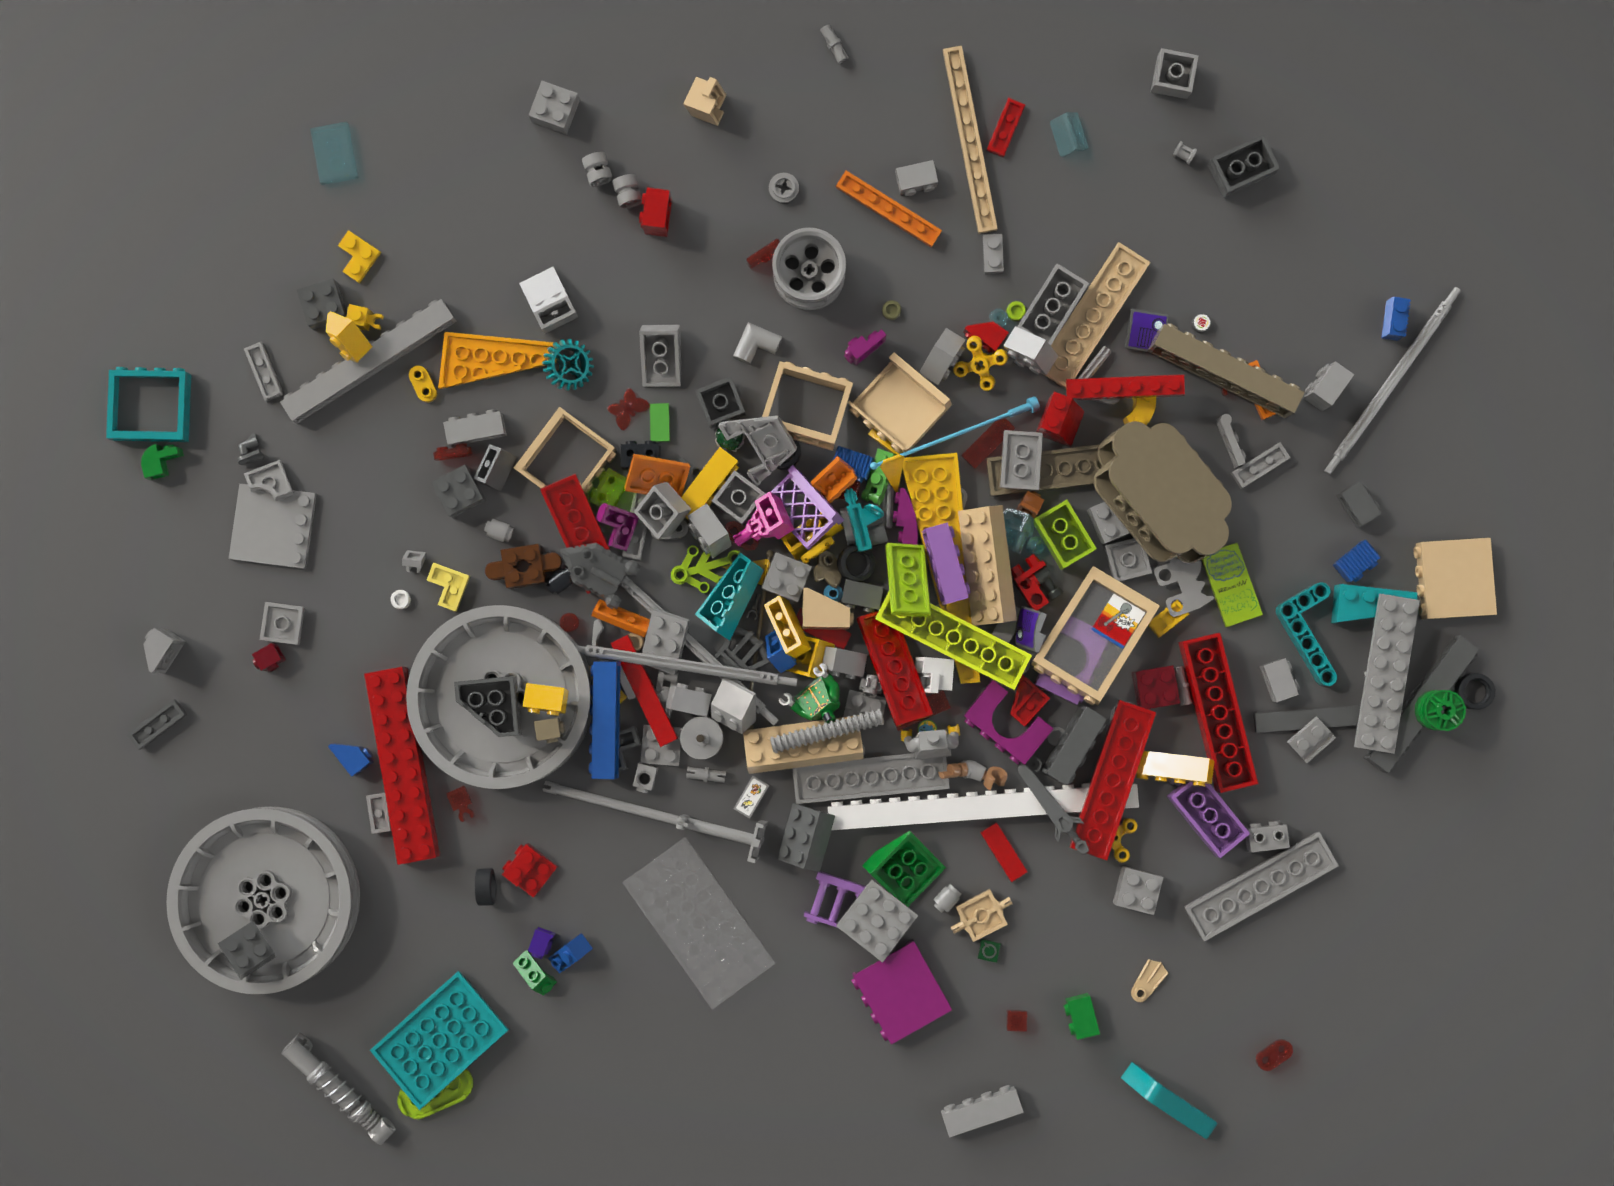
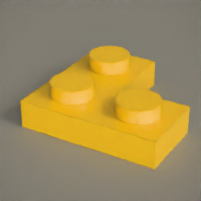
[338,230,381,284]

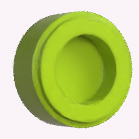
[1006,301,1026,321]

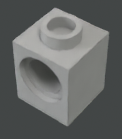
[633,763,658,793]

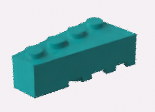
[695,553,764,641]

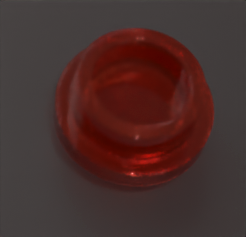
[560,613,579,632]

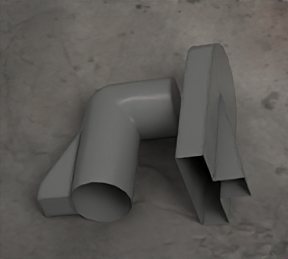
[237,433,264,465]

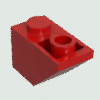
[963,321,1009,354]

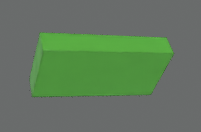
[650,403,670,442]

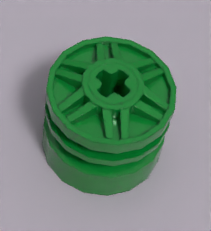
[1415,690,1466,731]

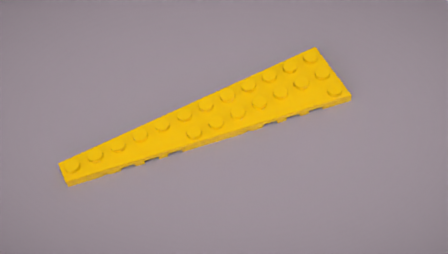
[902,453,980,684]

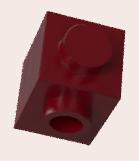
[252,643,286,672]

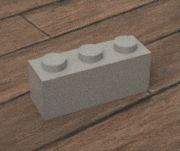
[443,409,507,447]

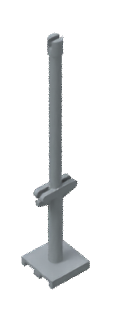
[543,781,768,863]

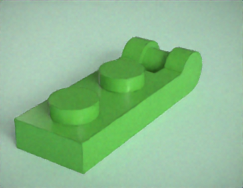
[861,449,897,505]

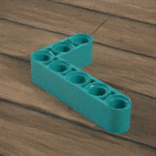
[1276,582,1337,686]
[1121,1062,1218,1140]

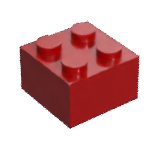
[639,187,672,237]

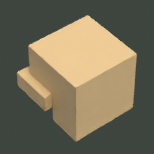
[683,77,726,126]

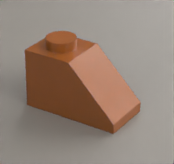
[1014,491,1044,524]

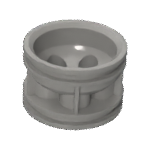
[772,228,846,310]

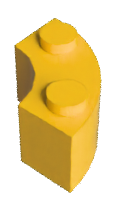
[1123,397,1156,425]

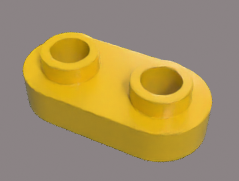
[409,366,437,403]

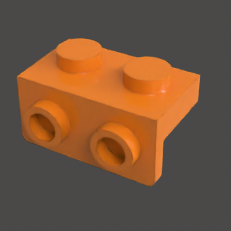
[811,456,857,503]

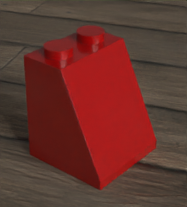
[1036,392,1084,447]

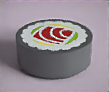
[1191,313,1212,333]

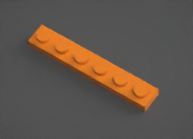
[836,170,942,248]

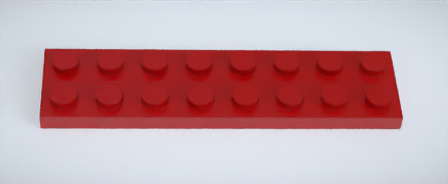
[1069,700,1156,860]

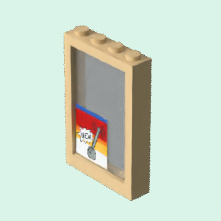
[1032,566,1160,705]

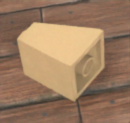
[802,588,854,630]

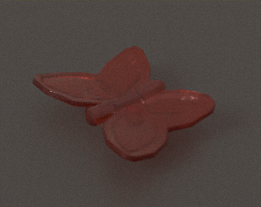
[607,388,650,430]

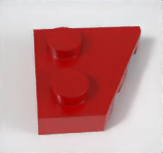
[1010,674,1050,727]

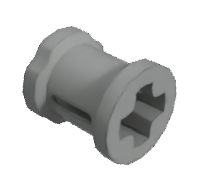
[1172,141,1197,165]

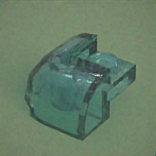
[1003,508,1034,554]

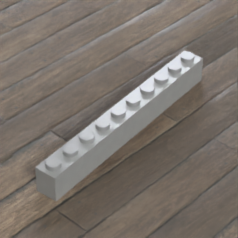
[280,299,457,424]

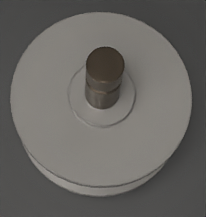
[680,717,724,759]

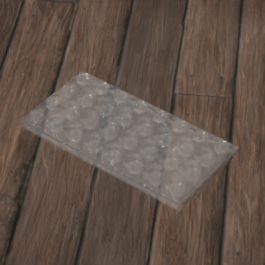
[622,837,775,1010]

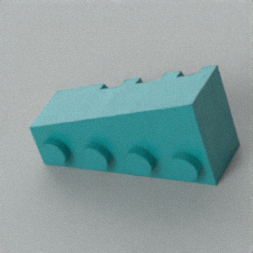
[1331,584,1418,623]

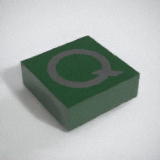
[977,939,1001,963]

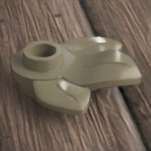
[813,551,849,588]

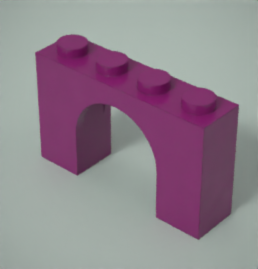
[963,680,1053,765]

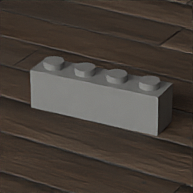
[941,1085,1024,1138]

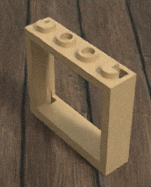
[762,362,853,451]
[514,407,616,494]

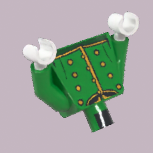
[779,663,840,724]

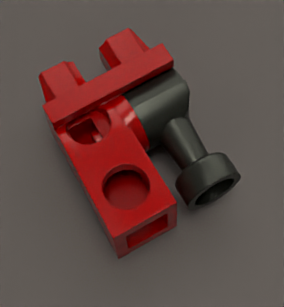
[1011,554,1064,610]

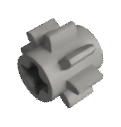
[859,675,882,698]

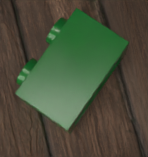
[1063,993,1100,1040]

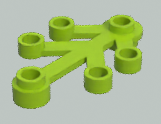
[671,545,740,594]

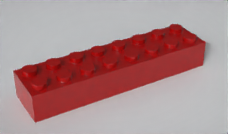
[1178,633,1258,793]

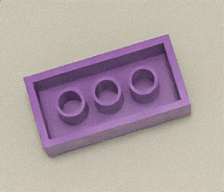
[921,522,971,605]
[1167,781,1250,858]

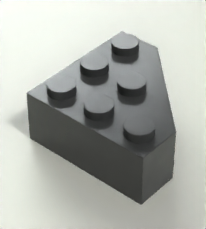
[454,676,522,737]

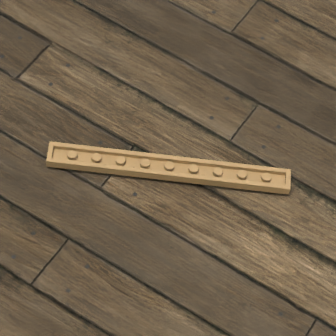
[943,46,998,234]

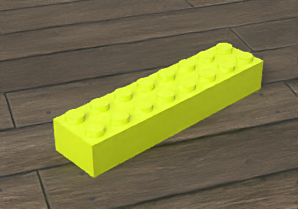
[875,592,1032,690]

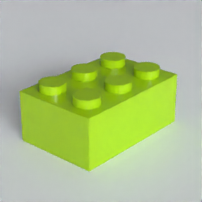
[1032,500,1097,570]

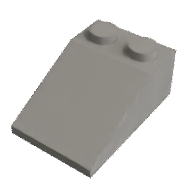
[639,325,681,387]

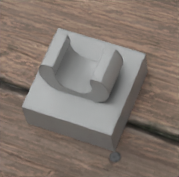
[402,550,426,573]

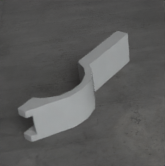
[592,619,636,700]

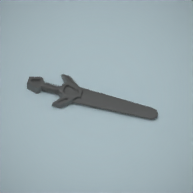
[1018,764,1089,855]

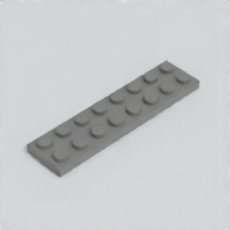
[1354,594,1420,754]
[792,753,950,804]
[1184,831,1339,941]

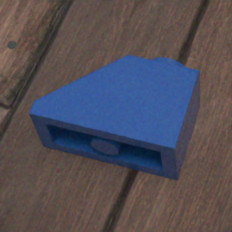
[765,630,797,673]
[328,744,374,777]

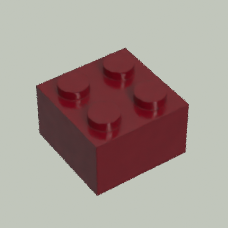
[1132,665,1180,709]

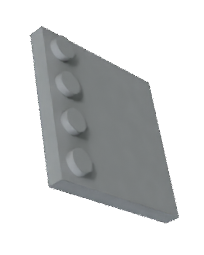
[229,483,317,569]

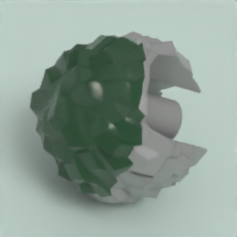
[715,427,745,452]

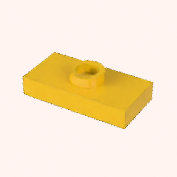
[1148,600,1189,638]

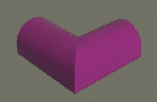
[597,503,639,551]

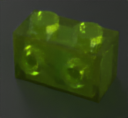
[589,468,627,507]

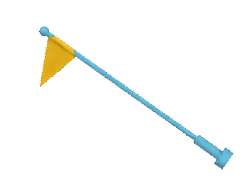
[870,396,1040,492]

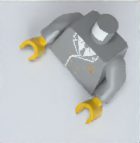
[901,724,960,760]

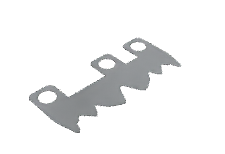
[1154,557,1215,617]

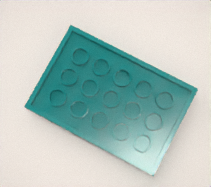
[370,971,509,1110]

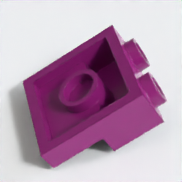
[844,329,887,366]

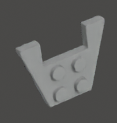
[718,415,797,487]

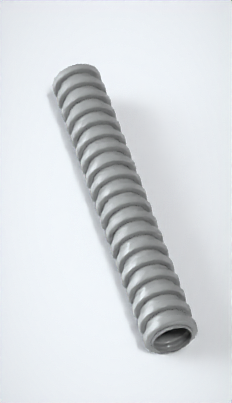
[770,708,884,754]

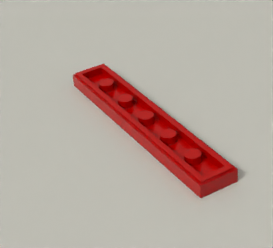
[611,635,679,747]

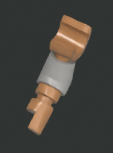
[938,760,1007,791]

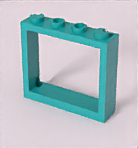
[106,367,191,442]

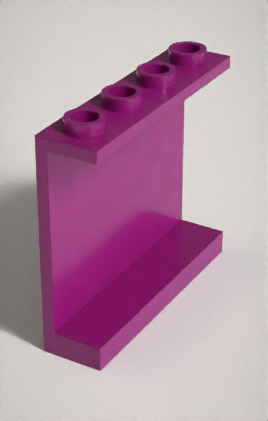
[851,939,952,1045]

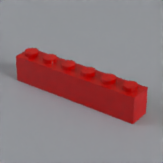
[1066,375,1185,400]

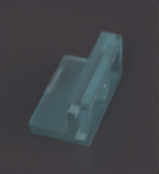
[1050,112,1089,157]

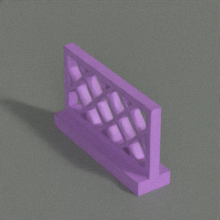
[771,465,844,550]

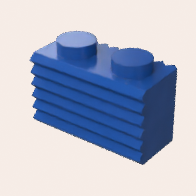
[1381,297,1411,341]
[833,446,874,483]
[1333,540,1381,583]

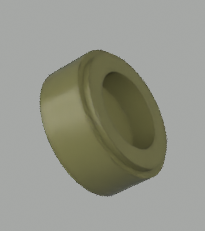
[882,300,901,320]

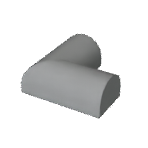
[733,322,783,364]

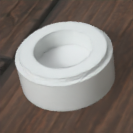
[391,590,411,609]

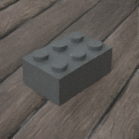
[1207,134,1280,198]
[777,803,835,872]

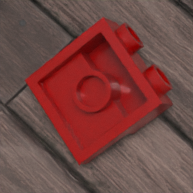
[502,843,558,898]

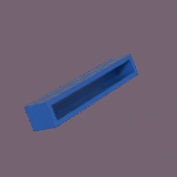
[589,661,621,779]

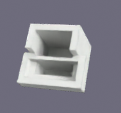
[915,657,954,693]

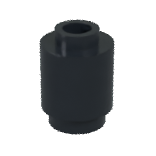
[546,567,573,594]

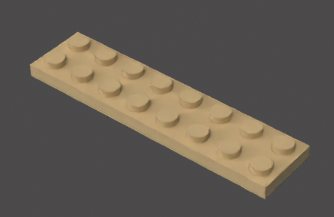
[1043,242,1151,389]

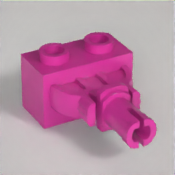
[733,492,794,546]

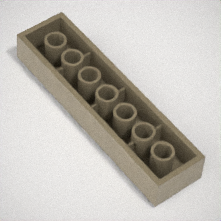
[1148,323,1305,418]

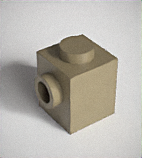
[534,717,565,743]

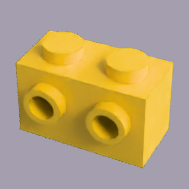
[523,683,569,716]

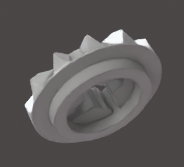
[769,172,799,203]

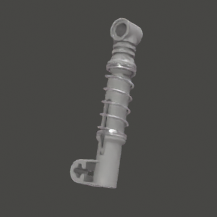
[281,1033,396,1145]

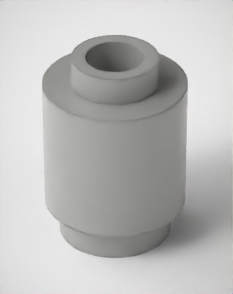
[484,519,514,543]
[933,884,961,913]

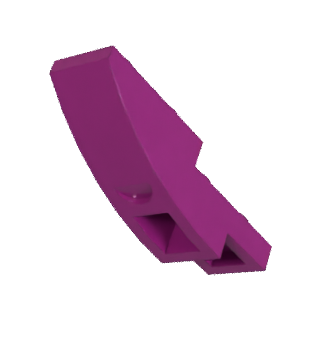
[892,488,918,545]

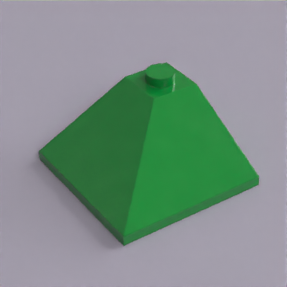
[862,831,946,907]

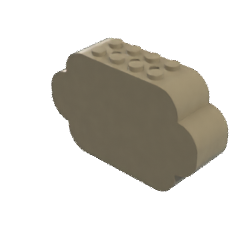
[1094,421,1232,563]

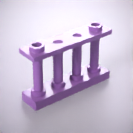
[804,871,866,928]

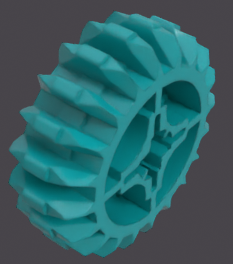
[542,339,594,391]

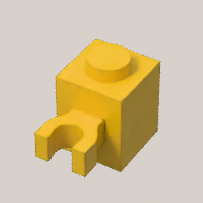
[346,304,384,331]

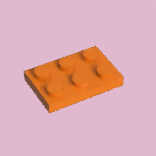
[624,454,690,497]

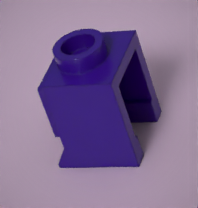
[528,927,556,959]

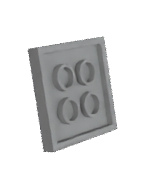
[836,879,918,962]

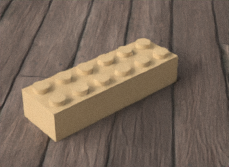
[958,505,1017,626]
[743,715,864,774]

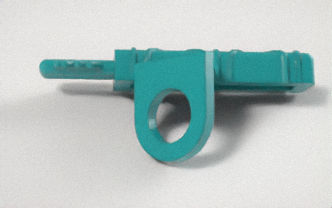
[844,488,885,552]

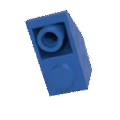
[548,933,593,973]

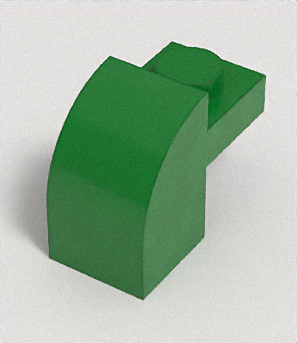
[141,444,184,480]

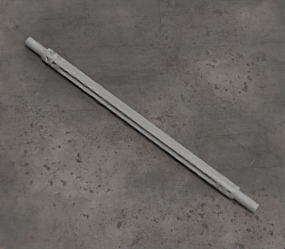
[1324,287,1461,475]
[620,576,779,726]
[575,645,797,686]

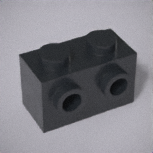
[621,441,661,469]

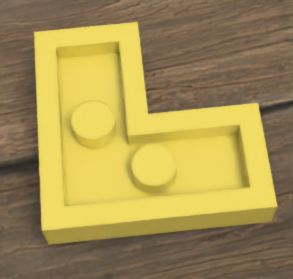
[427,563,470,612]

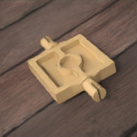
[951,889,1012,942]

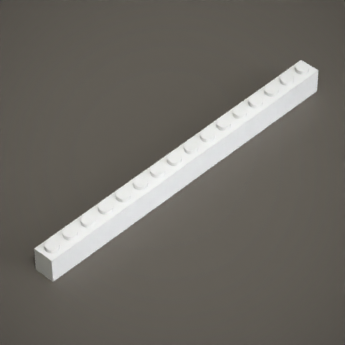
[828,783,1139,830]

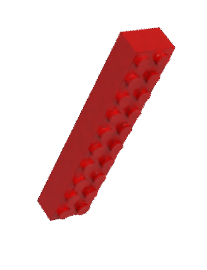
[364,666,440,865]

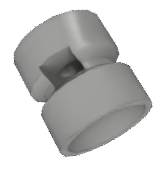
[582,152,613,187]
[612,174,642,209]

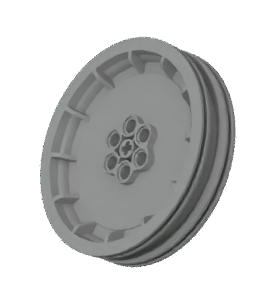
[406,605,593,789]
[166,806,360,994]

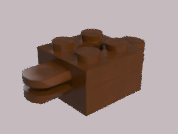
[485,544,562,589]

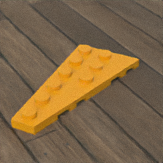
[438,332,557,389]

